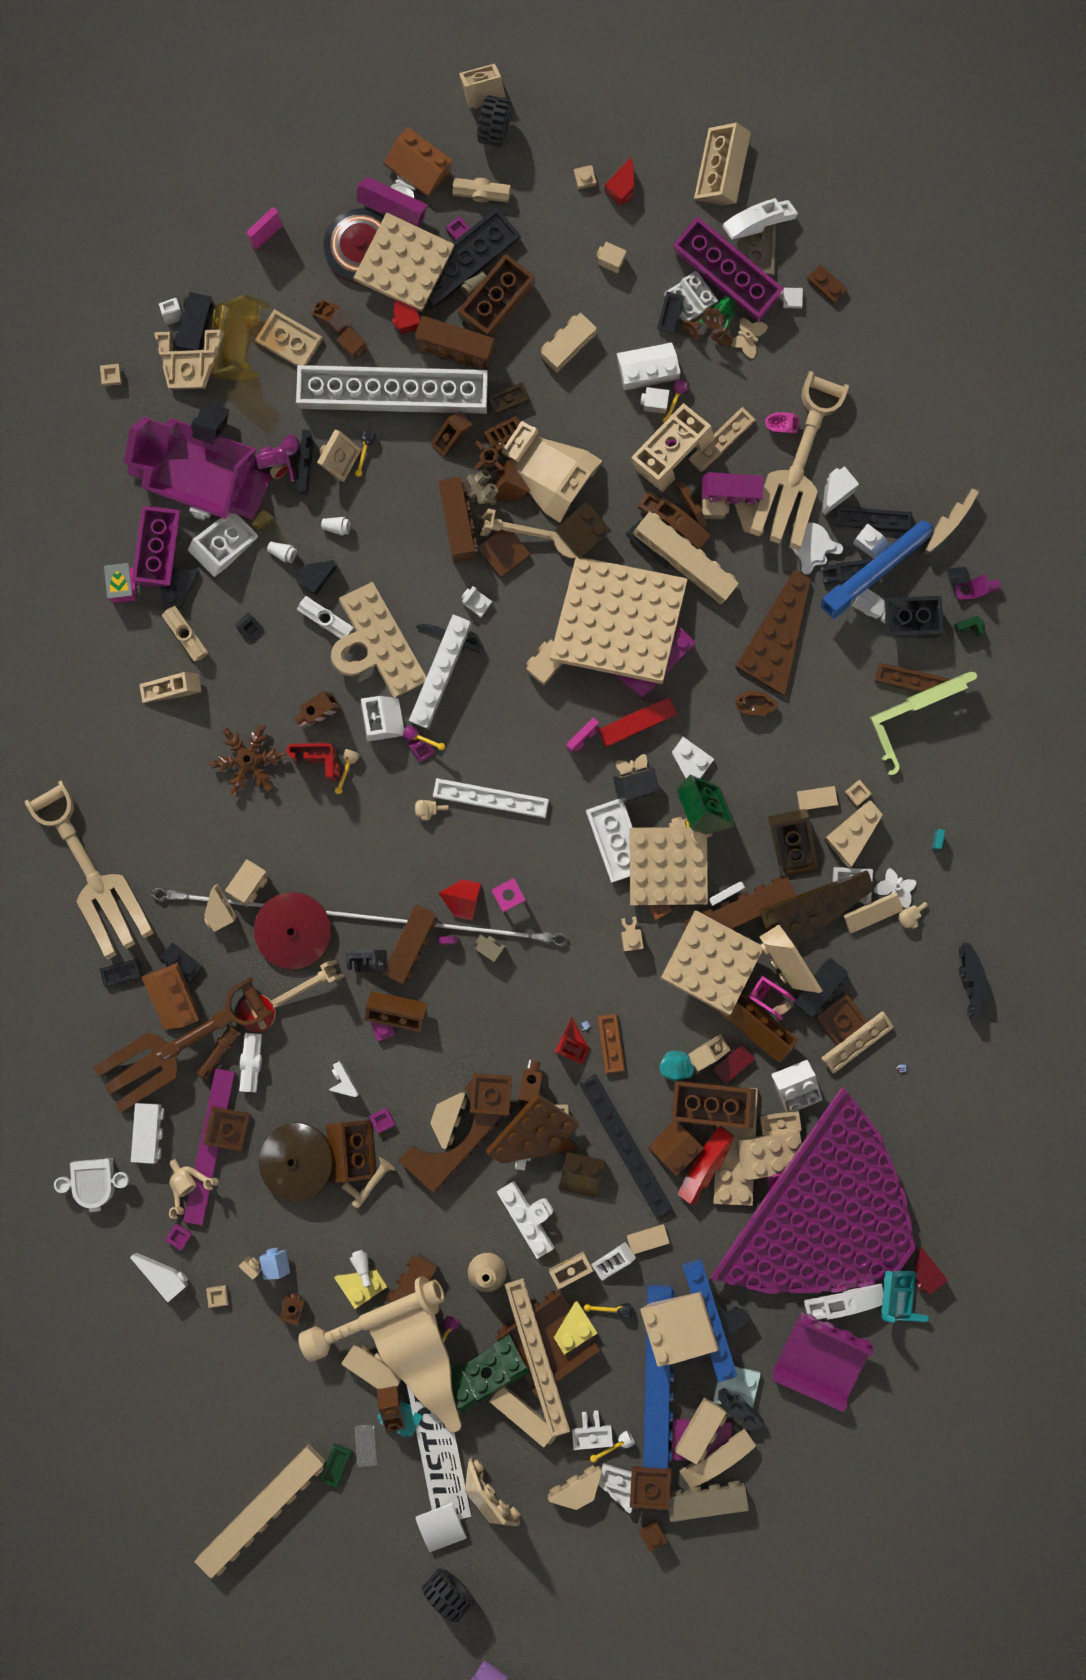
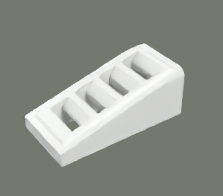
[591,1242,636,1281]

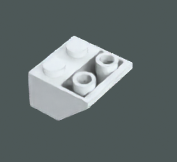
[361,696,404,741]
[771,1060,822,1112]

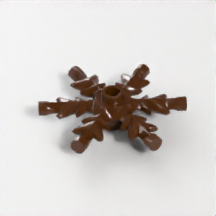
[209,724,286,796]

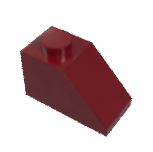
[915,1247,948,1295]

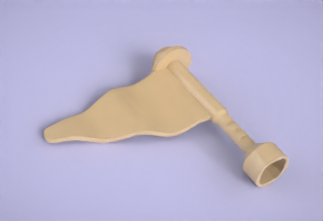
[299,1276,462,1432]

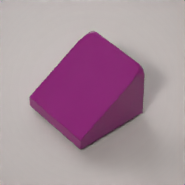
[407,734,435,763]

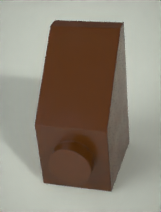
[431,411,473,457]

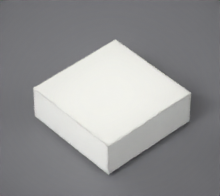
[783,288,803,309]

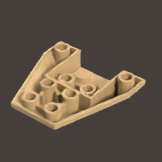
[511,437,603,523]
[465,1457,521,1526]

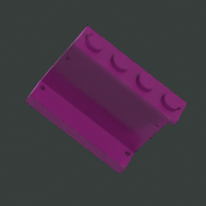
[772,1313,874,1412]

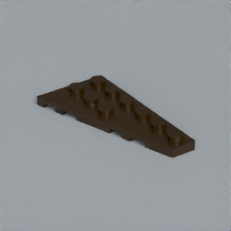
[759,870,874,948]

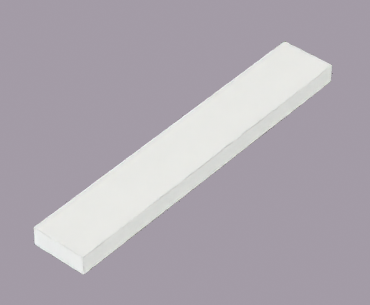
[433,778,549,819]

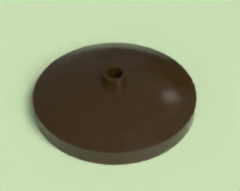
[259,1123,334,1202]

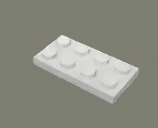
[586,799,633,883]

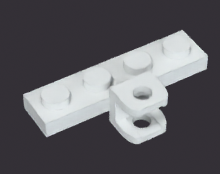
[497,1181,555,1259]

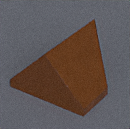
[493,459,531,501]

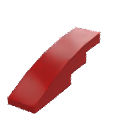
[598,698,677,747]
[678,1126,735,1204]

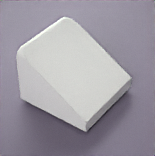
[159,298,183,325]

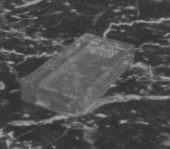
[354,1424,378,1467]

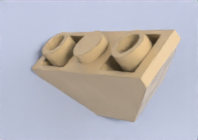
[430,1092,468,1149]
[548,1465,601,1510]

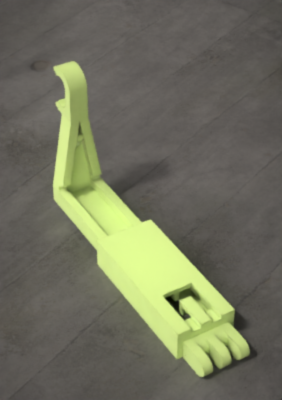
[869,672,977,775]

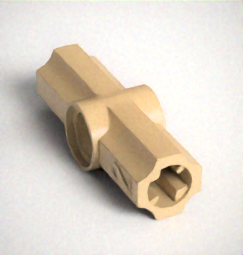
[453,178,510,203]
[162,606,208,662]

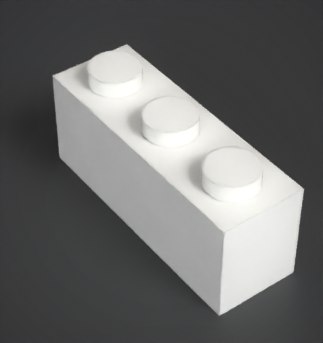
[131,1103,164,1163]

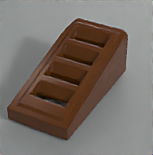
[484,416,520,449]

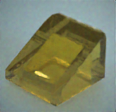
[252,510,276,530]

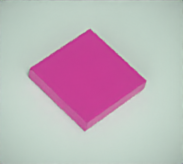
[246,207,283,250]

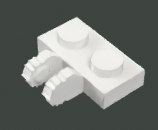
[572,1411,613,1450]

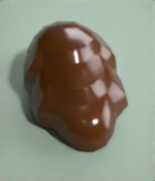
[735,691,778,717]

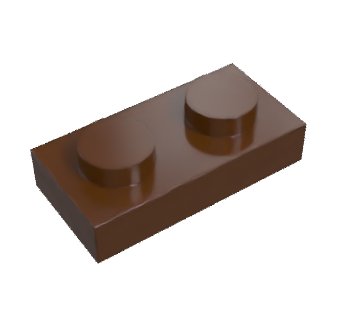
[806,264,847,304]

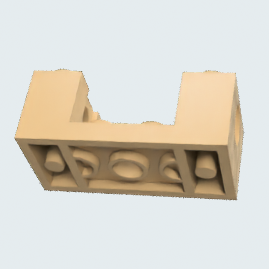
[631,403,714,493]

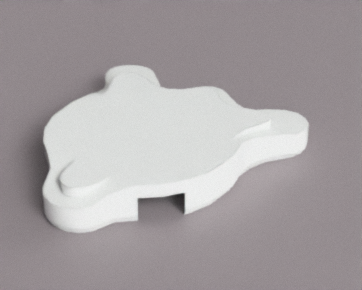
[793,522,843,575]

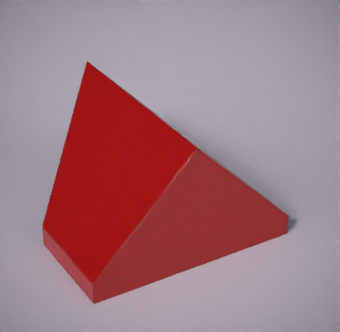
[439,879,481,921]
[555,1017,590,1064]

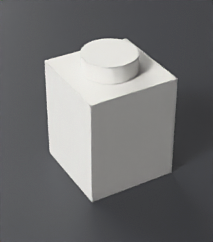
[641,387,669,414]

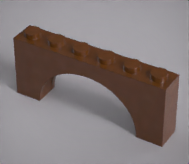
[398,1079,512,1192]

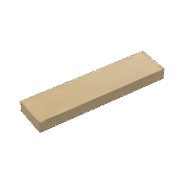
[689,407,756,473]
[822,1011,894,1074]

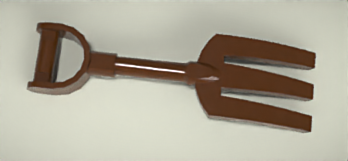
[93,977,273,1113]

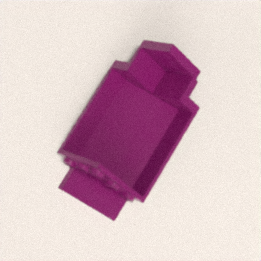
[123,416,272,520]

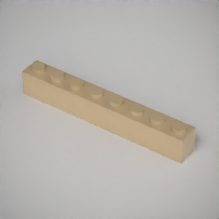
[195,1444,326,1578]

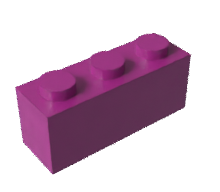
[702,472,763,505]

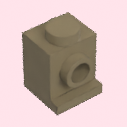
[474,935,505,963]

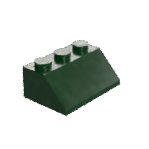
[677,775,735,834]

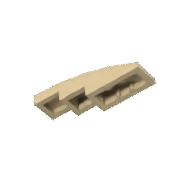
[923,489,979,555]

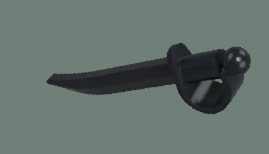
[416,624,483,654]

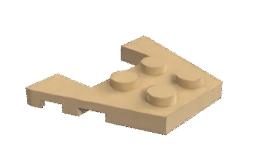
[155,330,224,390]

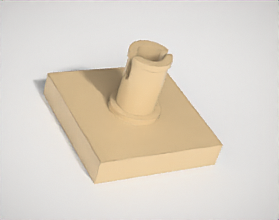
[317,430,362,482]

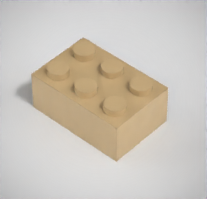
[737,1131,802,1180]

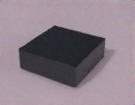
[947,567,970,584]

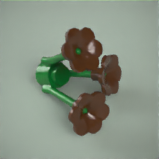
[683,296,736,346]

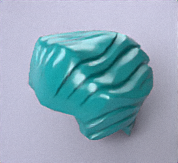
[660,1051,694,1082]

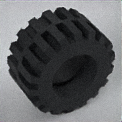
[477,95,512,148]
[422,1568,474,1623]

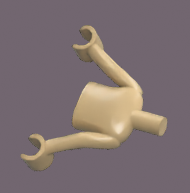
[169,1159,219,1219]

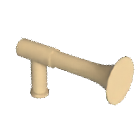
[342,1157,395,1208]

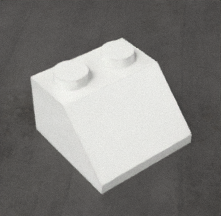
[822,466,859,516]

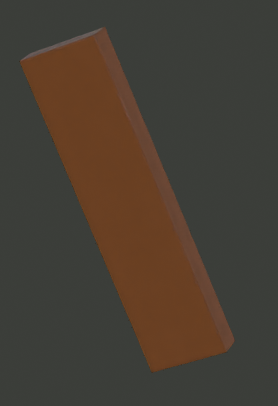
[875,663,951,699]

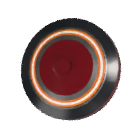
[323,208,384,284]

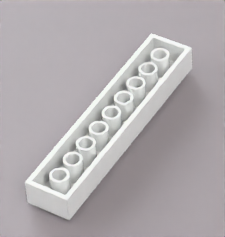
[296,365,488,414]

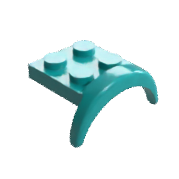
[882,1271,930,1323]

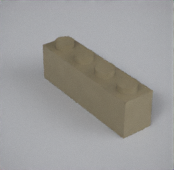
[668,1481,749,1522]

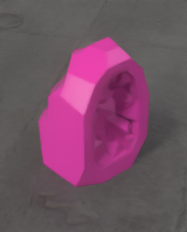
[765,412,799,434]

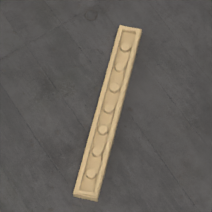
[505,1278,570,1438]

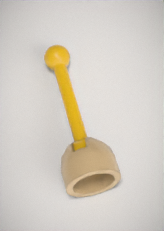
[335,749,360,794]

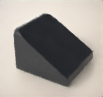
[235,613,264,641]

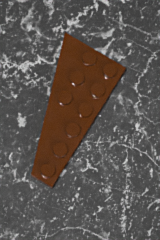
[735,570,811,696]

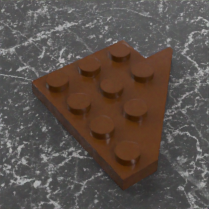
[486,1093,580,1164]

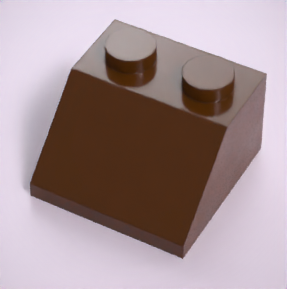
[648,1121,704,1176]

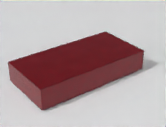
[713,1044,755,1084]

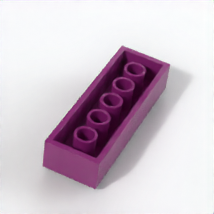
[673,216,784,323]

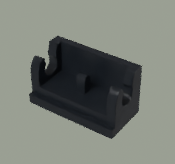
[345,949,387,972]

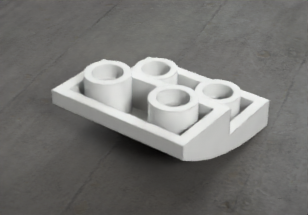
[664,271,718,322]
[415,1502,467,1552]

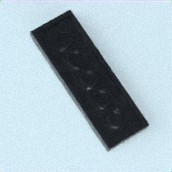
[428,207,521,308]

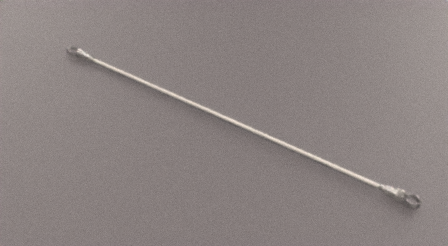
[151,888,567,945]

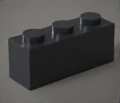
[174,292,214,351]
[792,958,848,1017]

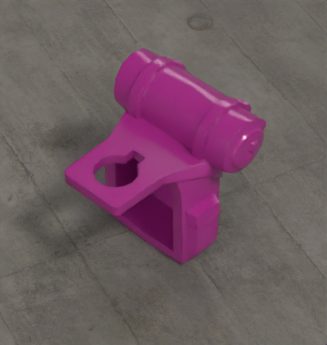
[256,434,299,482]

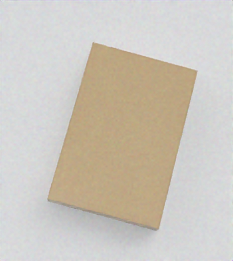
[255,309,323,366]

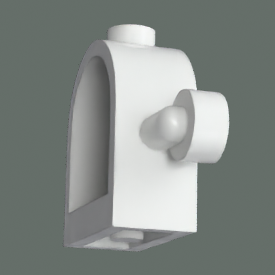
[54,1158,129,1212]

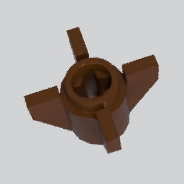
[474,441,505,472]

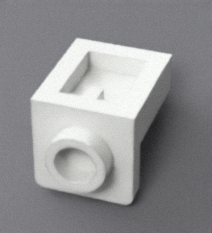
[462,586,492,617]

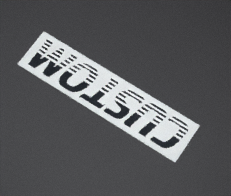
[407,1385,471,1519]

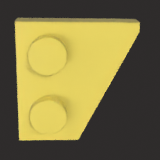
[334,1270,388,1309]

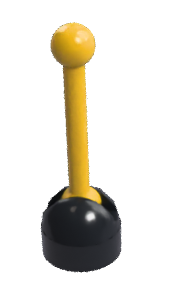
[355,431,376,477]
[584,1303,631,1319]

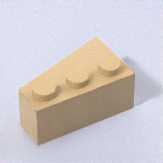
[824,800,883,868]

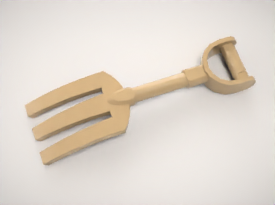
[750,371,849,551]
[25,780,154,960]

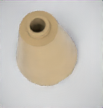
[468,1253,507,1292]

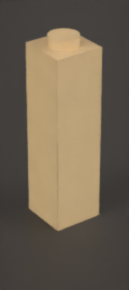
[489,1386,557,1447]

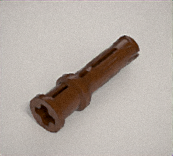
[197,1024,242,1079]

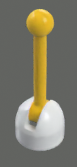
[590,1430,635,1463]

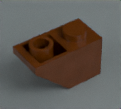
[311,299,354,335]
[377,1386,405,1432]

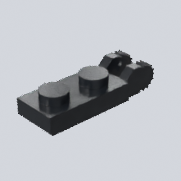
[821,559,873,584]

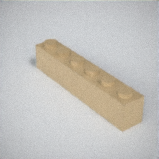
[632,511,739,604]

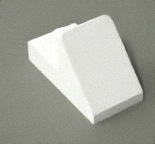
[329,1061,360,1097]

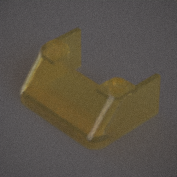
[210,294,270,381]

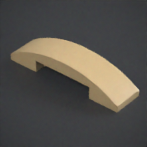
[680,1429,756,1487]

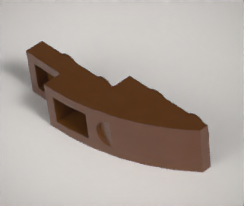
[638,491,711,549]

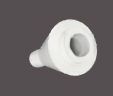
[349,1250,371,1288]

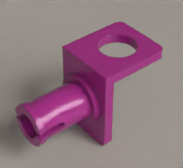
[955,575,1001,600]

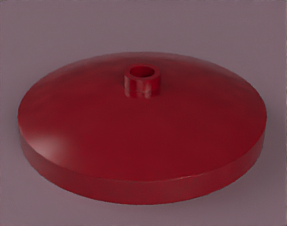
[254,892,331,969]

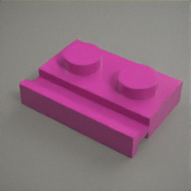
[566,717,599,753]

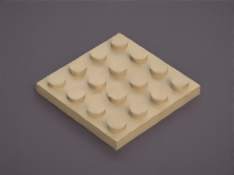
[354,213,455,312]
[629,827,708,905]
[660,910,763,1016]

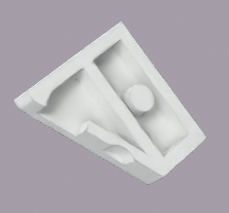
[672,737,714,778]

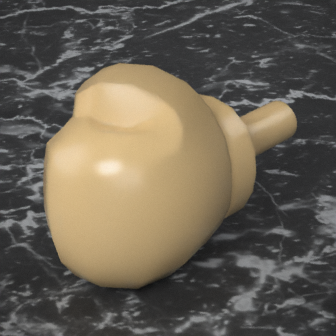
[415,800,448,821]
[899,902,928,929]

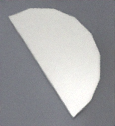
[709,882,745,906]

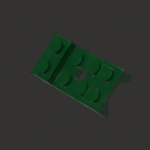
[451,1334,531,1412]

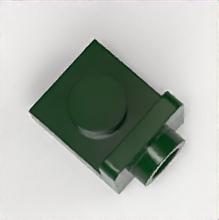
[953,616,985,637]

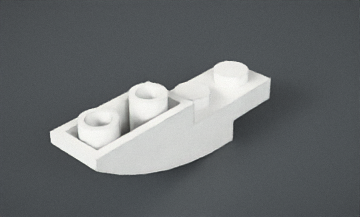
[722,198,798,240]
[804,1284,884,1320]

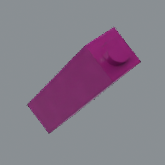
[356,177,428,227]

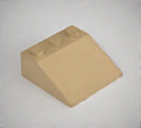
[760,925,822,993]
[640,1292,719,1367]

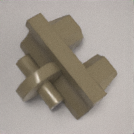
[467,470,499,505]

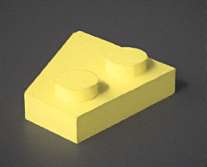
[554,1300,597,1355]

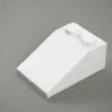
[188,513,259,577]

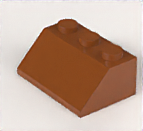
[384,127,452,197]
[142,963,200,1030]

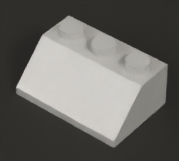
[616,343,680,390]

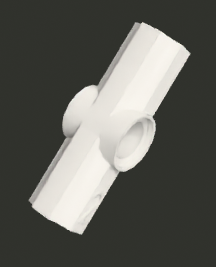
[297,596,354,639]
[239,1033,262,1092]

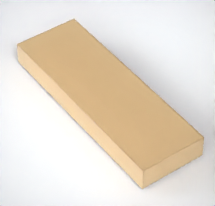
[843,892,903,933]

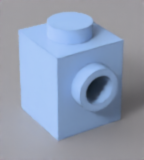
[259,1248,290,1280]

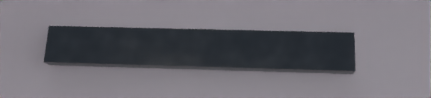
[579,1074,673,1219]

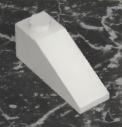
[130,1253,189,1302]

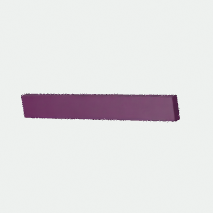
[183,1068,235,1225]

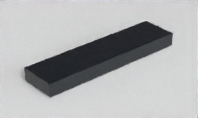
[834,506,912,532]

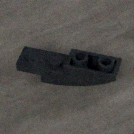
[959,943,989,1020]

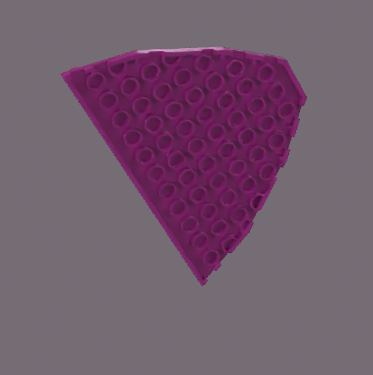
[710,1087,915,1294]

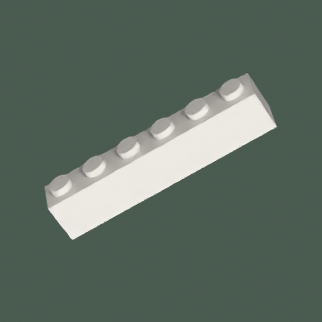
[409,614,472,729]

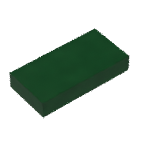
[319,1443,352,1488]

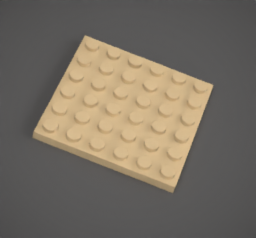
[550,556,687,684]

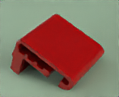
[286,743,340,781]

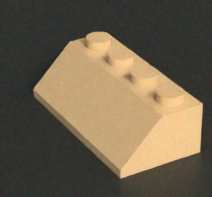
[694,123,751,206]

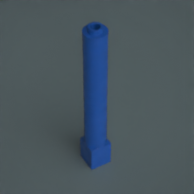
[821,521,933,620]

